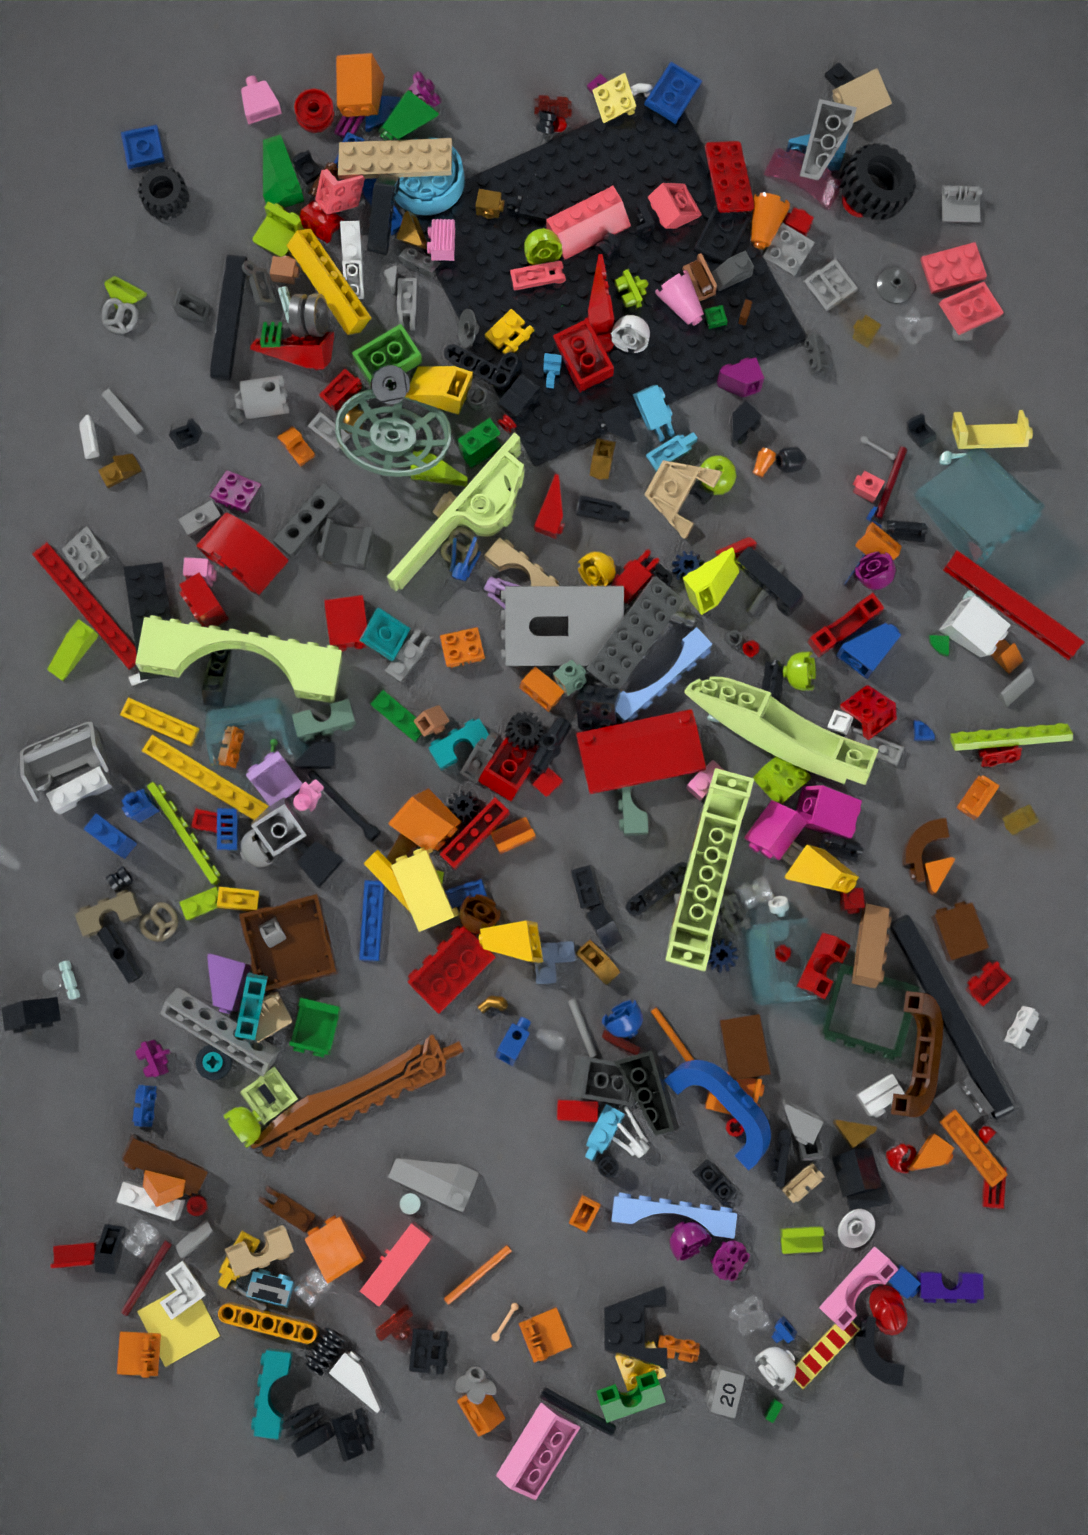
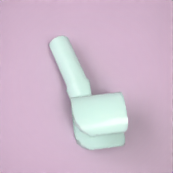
[939,451,967,465]

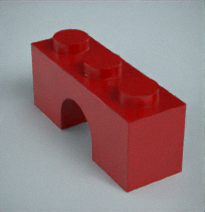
[797,932,851,999]

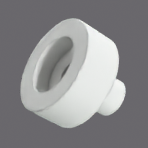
[768,896,789,917]

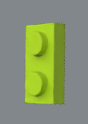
[179,887,219,921]

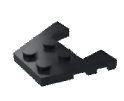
[604,1286,668,1369]

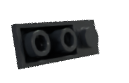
[202,649,232,707]

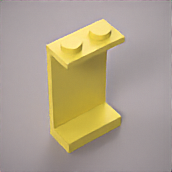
[952,410,1033,449]
[391,847,459,932]

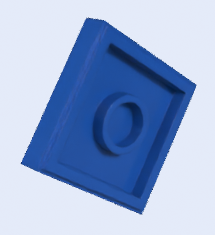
[121,125,165,169]

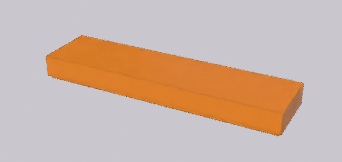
[939,1109,1008,1188]

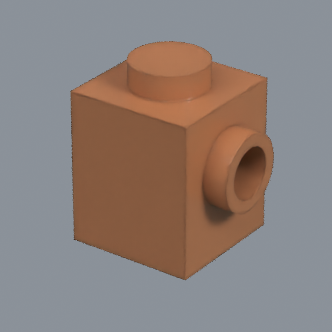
[270,256,300,285]
[414,705,450,737]

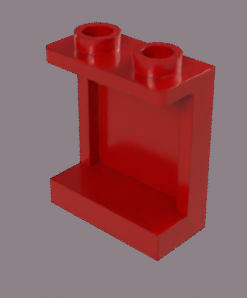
[324,595,367,651]

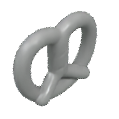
[102,298,138,334]

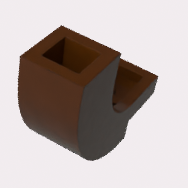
[902,818,950,885]

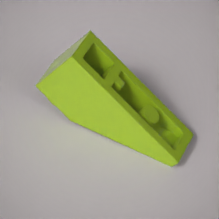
[410,450,468,487]
[47,619,99,681]

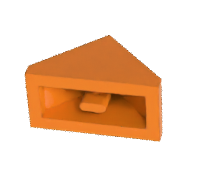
[923,857,955,895]
[143,1170,186,1207]
[569,1194,601,1232]

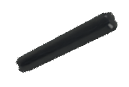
[540,1388,616,1436]

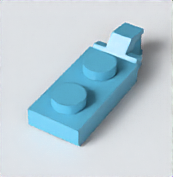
[646,432,698,472]
[585,1104,625,1161]

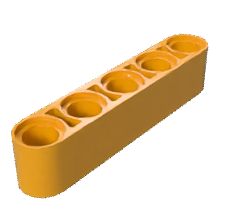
[218,1302,319,1344]

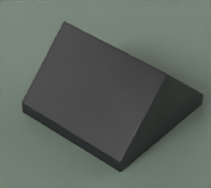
[832,1148,883,1198]

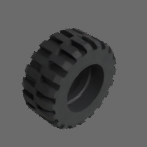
[840,143,916,220]

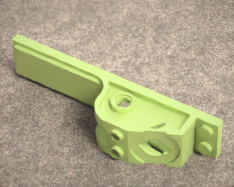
[387,433,525,591]

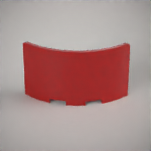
[196,513,288,595]

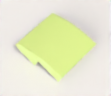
[240,1066,298,1125]

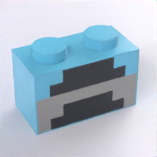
[246,1269,294,1308]

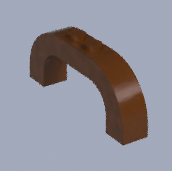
[891,991,943,1117]

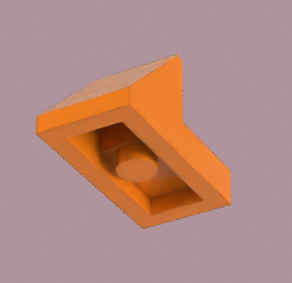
[277,426,315,467]
[990,639,1024,674]

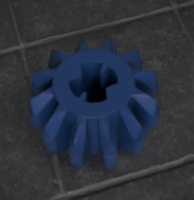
[672,550,705,583]
[707,938,738,973]

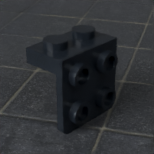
[576,685,620,731]

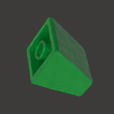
[378,90,439,141]

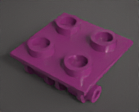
[210,470,262,514]

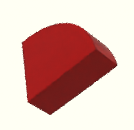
[597,333,614,354]

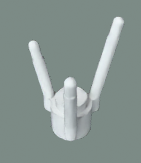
[612,1106,650,1158]

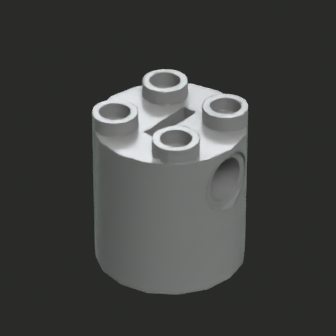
[235,375,289,419]

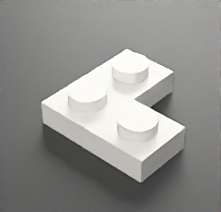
[160,1260,207,1320]

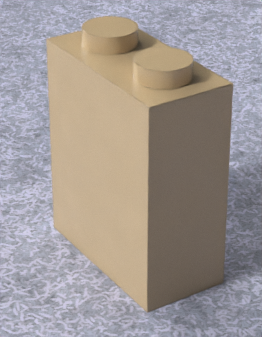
[832,68,892,123]

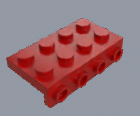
[407,926,496,1014]

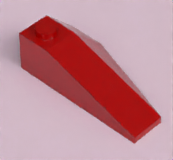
[250,332,334,370]

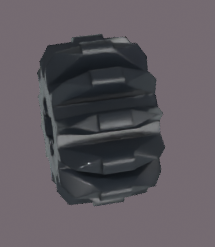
[447,790,480,824]

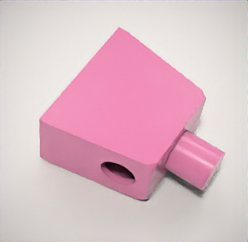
[241,76,282,125]

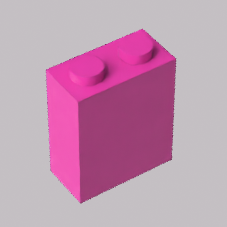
[744,800,807,861]

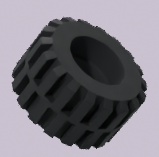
[138,166,189,220]

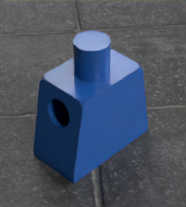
[495,1017,531,1067]

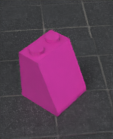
[796,785,862,839]

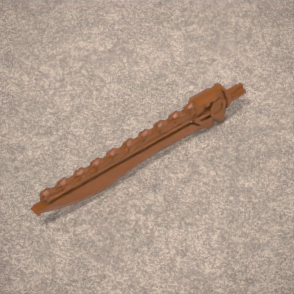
[251,1035,464,1157]

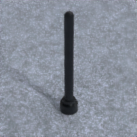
[308,770,381,842]

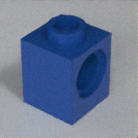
[888,1265,921,1299]

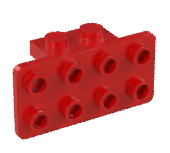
[705,141,755,213]

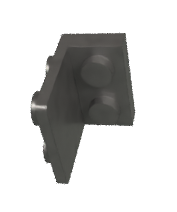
[933,1076,994,1125]

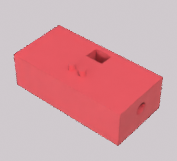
[360,1221,433,1307]

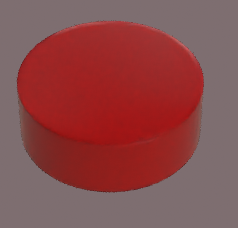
[186,1195,208,1216]

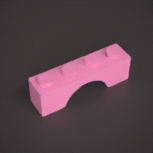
[819,1247,899,1331]

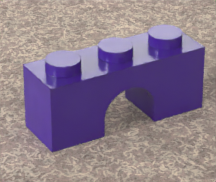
[917,1271,984,1303]

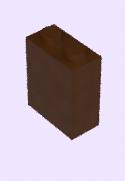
[931,901,989,962]

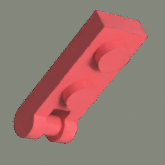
[510,261,566,291]

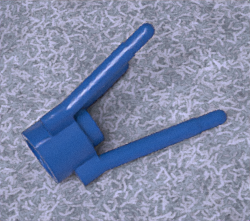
[449,536,481,582]

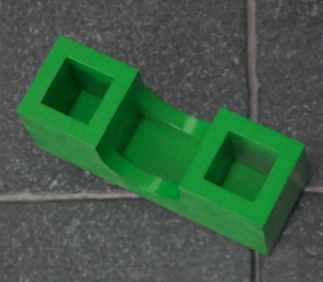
[596,1370,666,1423]

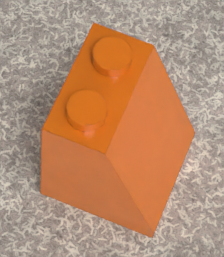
[336,53,385,117]
[388,788,461,851]
[305,1215,367,1284]

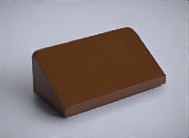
[386,833,418,865]

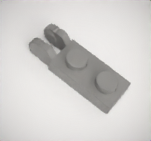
[397,278,417,330]
[385,629,432,683]

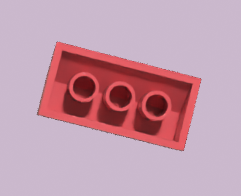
[546,186,631,260]

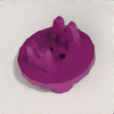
[407,71,442,107]
[710,1240,750,1281]

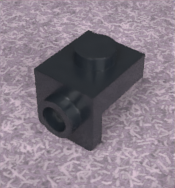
[906,413,936,448]
[169,418,202,450]

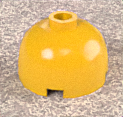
[578,551,616,586]

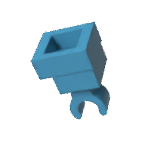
[543,353,562,389]

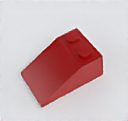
[553,319,614,392]
[478,737,539,802]

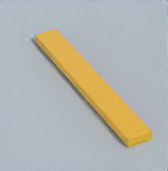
[142,734,269,820]

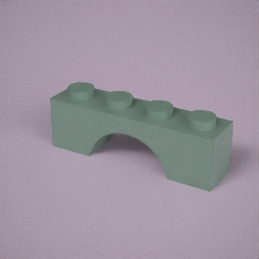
[618,786,648,836]

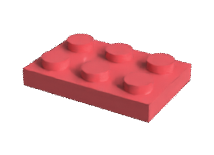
[920,242,987,294]
[939,282,1004,335]

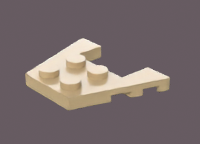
[645,460,723,539]

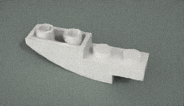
[340,221,364,299]

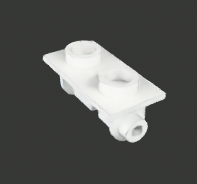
[1004,1006,1039,1049]

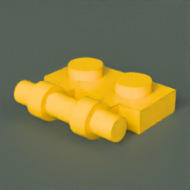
[485,309,534,354]

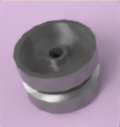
[289,294,329,337]

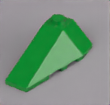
[263,134,305,208]

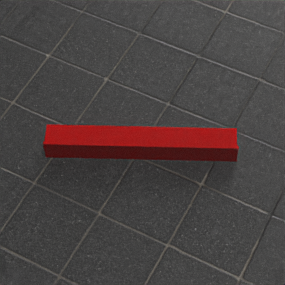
[943,550,1085,660]

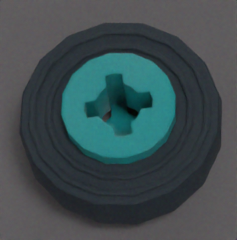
[195,1045,232,1081]

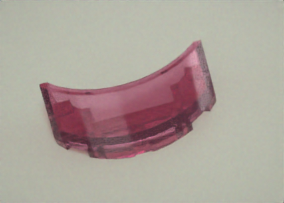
[764,148,841,210]

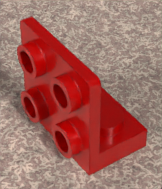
[840,685,897,740]

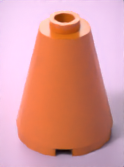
[751,193,790,249]

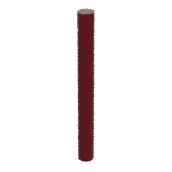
[875,446,907,519]
[121,1240,172,1316]

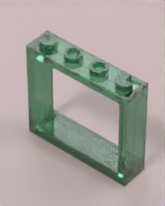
[820,964,920,1060]

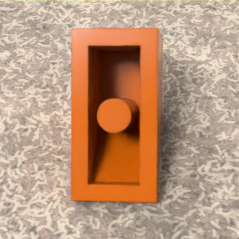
[908,1133,955,1171]

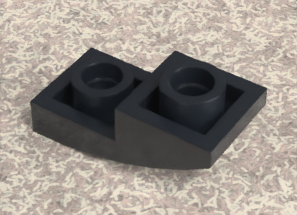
[692,1159,737,1205]

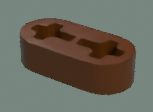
[689,260,713,296]

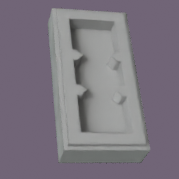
[178,500,222,537]

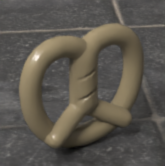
[441,527,478,565]
[139,902,178,942]

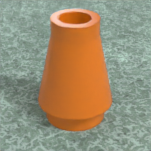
[752,447,776,478]

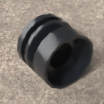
[280,1402,335,1458]

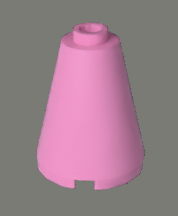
[655,270,704,326]

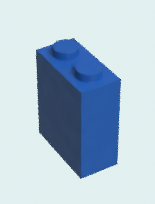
[84,813,137,859]

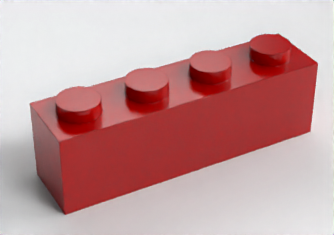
[440,797,510,870]

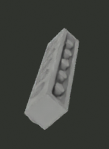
[160,987,280,1077]

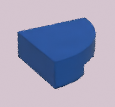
[913,720,935,741]

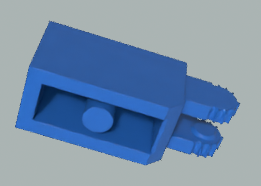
[121,789,160,823]

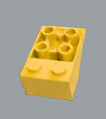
[405,366,473,415]

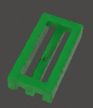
[260,322,283,348]

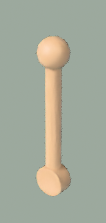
[492,1303,519,1341]

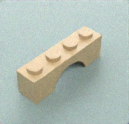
[485,538,559,586]

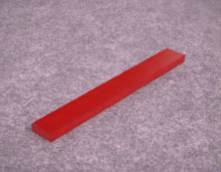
[32,542,137,670]

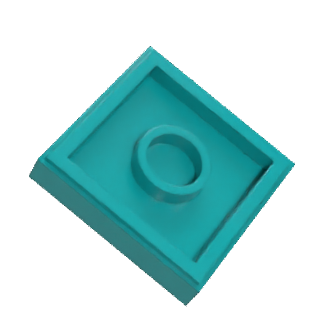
[359,607,411,661]

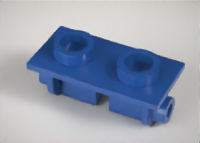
[132,1085,157,1127]

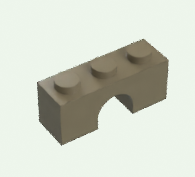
[74,890,143,938]

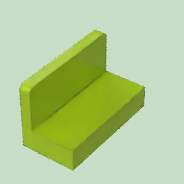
[780,1226,824,1254]

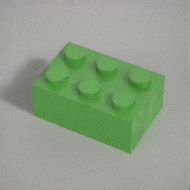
[352,324,422,387]

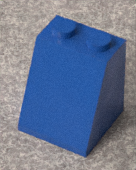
[836,623,901,679]

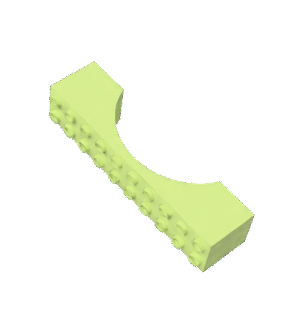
[136,615,342,703]

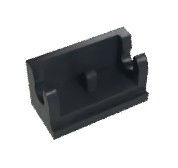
[571,865,604,909]

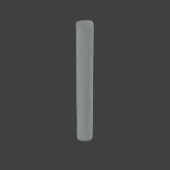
[568,999,597,1058]

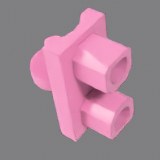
[293,779,324,812]

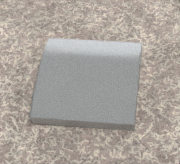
[804,259,858,311]

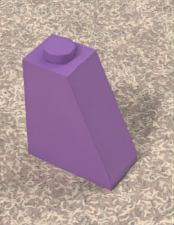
[207,953,251,1014]

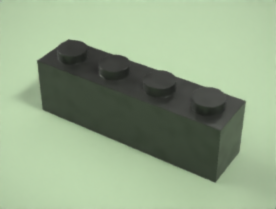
[614,1050,679,1136]

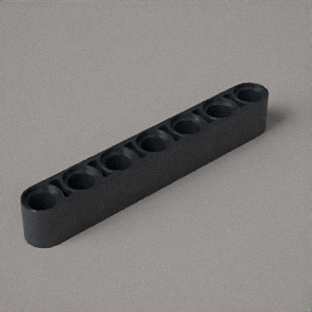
[210,254,247,381]

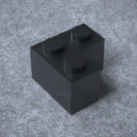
[1,997,61,1034]

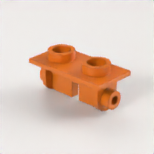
[218,726,244,769]
[657,1335,700,1363]

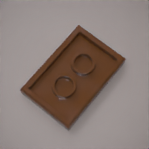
[719,1014,771,1080]

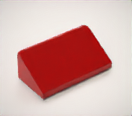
[715,537,757,558]

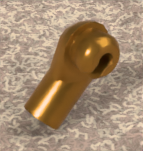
[477,996,508,1014]

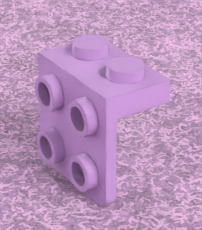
[246,751,302,806]

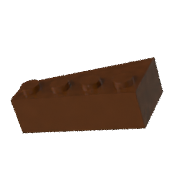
[122,1134,208,1196]

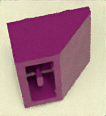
[717,357,764,398]

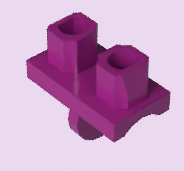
[135,1039,171,1078]

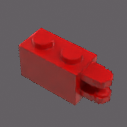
[611,549,660,604]

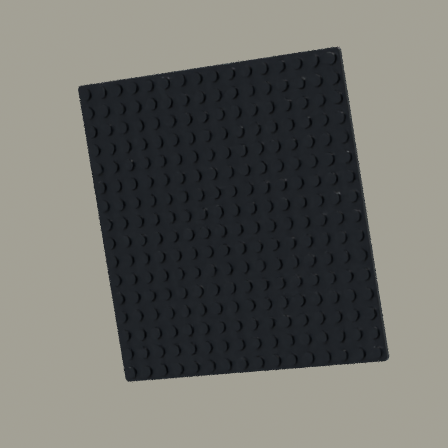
[404,97,806,466]

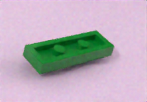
[370,690,422,743]

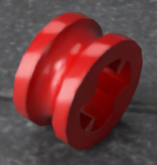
[498,414,517,434]
[726,1118,744,1137]

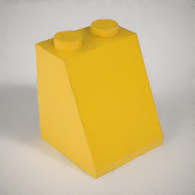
[785,845,859,893]
[479,920,543,963]

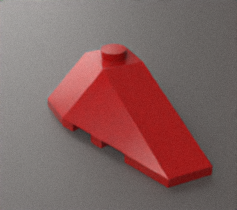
[585,254,614,335]

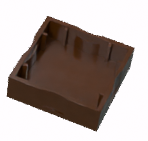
[239,894,338,993]

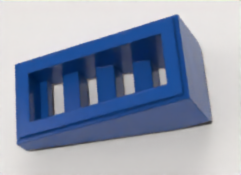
[217,808,239,850]

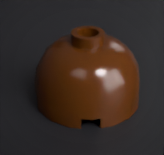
[459,894,501,934]

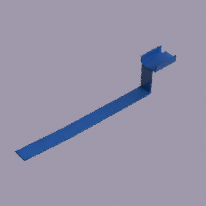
[843,506,882,586]

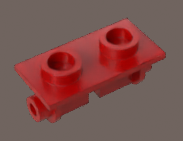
[978,745,1022,767]

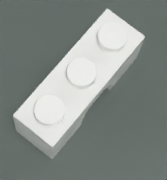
[46,766,113,815]
[116,1181,186,1221]

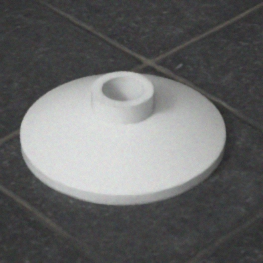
[838,1209,875,1248]

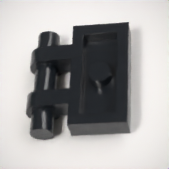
[409,1328,450,1374]
[331,1407,375,1461]

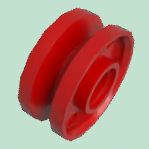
[294,88,335,133]

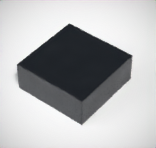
[256,1083,276,1108]

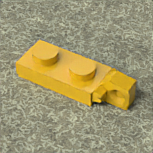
[217,1230,260,1289]

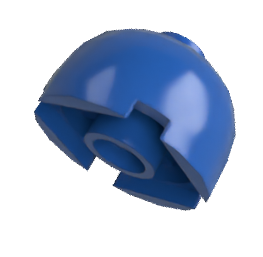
[602,1000,643,1038]

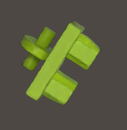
[615,269,648,309]

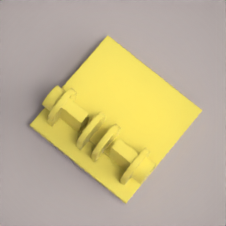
[593,73,636,123]

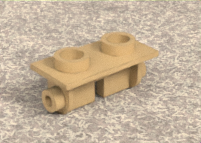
[782,1162,824,1204]

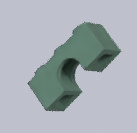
[292,699,357,742]

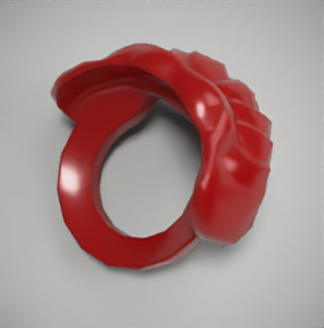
[886,1144,916,1174]

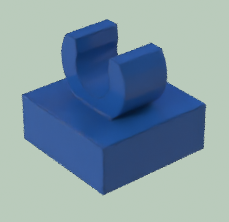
[771,1316,797,1344]

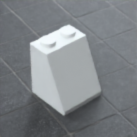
[938,595,1010,657]

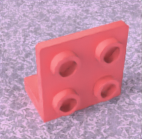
[315,169,365,215]

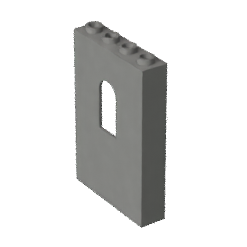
[501,586,624,666]

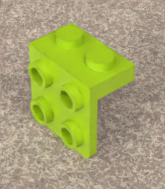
[253,202,303,257]
[753,756,811,805]

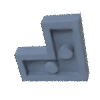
[535,941,575,985]

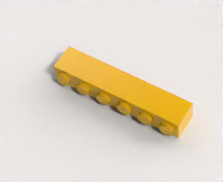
[286,229,371,335]

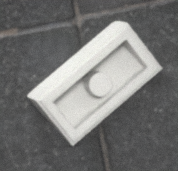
[79,415,100,459]

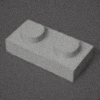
[308,412,350,451]

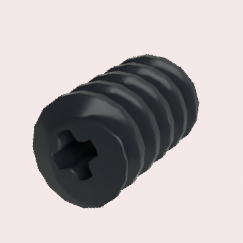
[305,1327,347,1376]

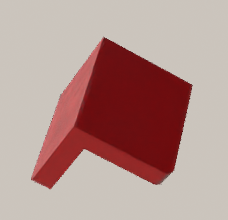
[532,767,563,797]

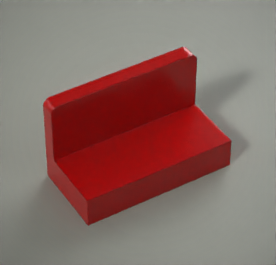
[50,1242,96,1268]

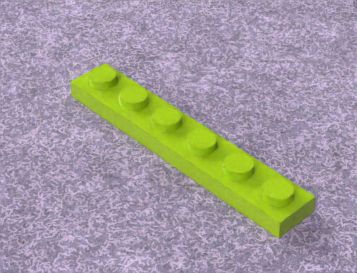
[950,723,1073,751]
[147,782,221,886]

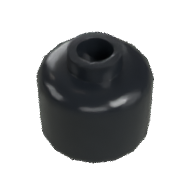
[776,446,806,473]

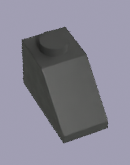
[711,250,754,291]

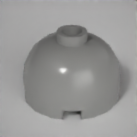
[240,829,278,867]

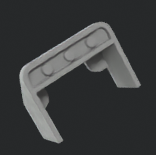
[19,722,109,802]

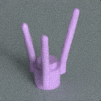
[484,576,520,609]

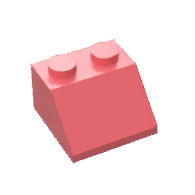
[648,183,702,229]

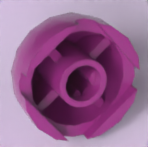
[855,552,896,590]
[670,1222,712,1261]

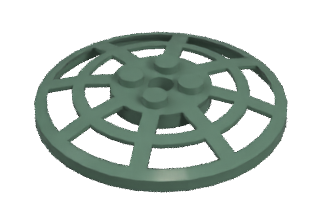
[335,387,451,477]

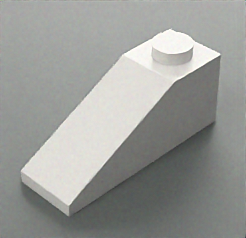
[329,1350,382,1413]

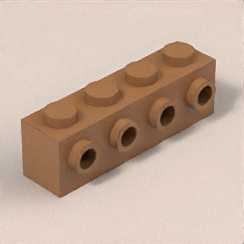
[852,903,892,988]

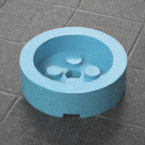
[395,137,465,215]

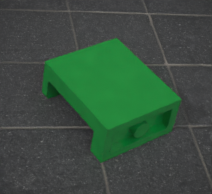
[458,418,502,469]
[289,998,342,1058]

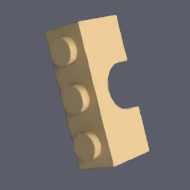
[225,1225,294,1277]

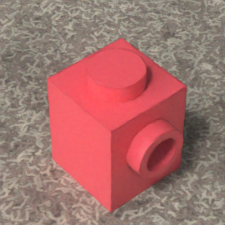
[852,470,885,503]

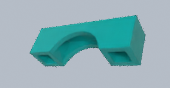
[251,1348,293,1439]

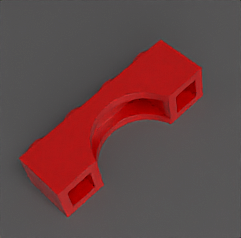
[807,593,884,658]

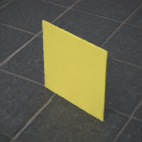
[137,1290,220,1367]

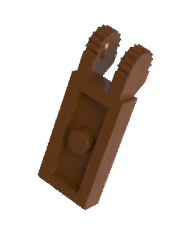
[258,1185,316,1233]

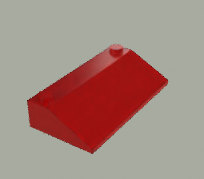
[576,709,706,794]

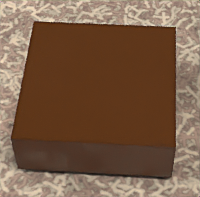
[738,299,752,326]

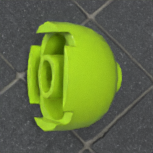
[524,228,563,266]
[698,455,737,495]
[783,652,816,691]
[223,1107,262,1149]

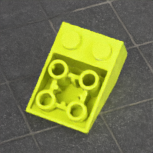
[683,547,739,615]

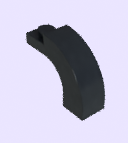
[854,1315,905,1387]

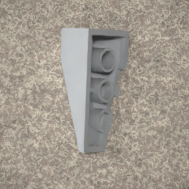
[800,99,857,181]
[388,1158,479,1212]

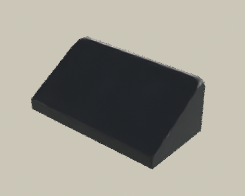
[846,1182,891,1212]

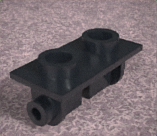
[886,520,928,542]
[762,660,785,702]
[820,832,863,862]

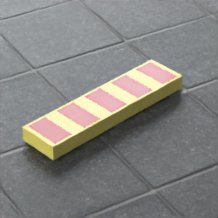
[794,1321,860,1389]

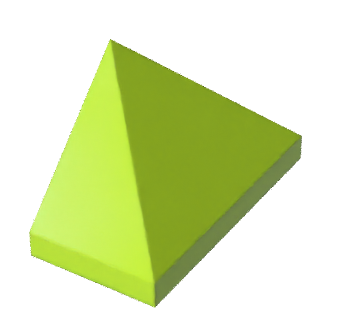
[104,276,147,310]

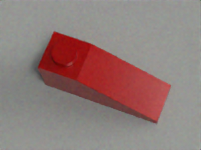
[534,474,565,539]

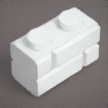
[856,1074,904,1118]

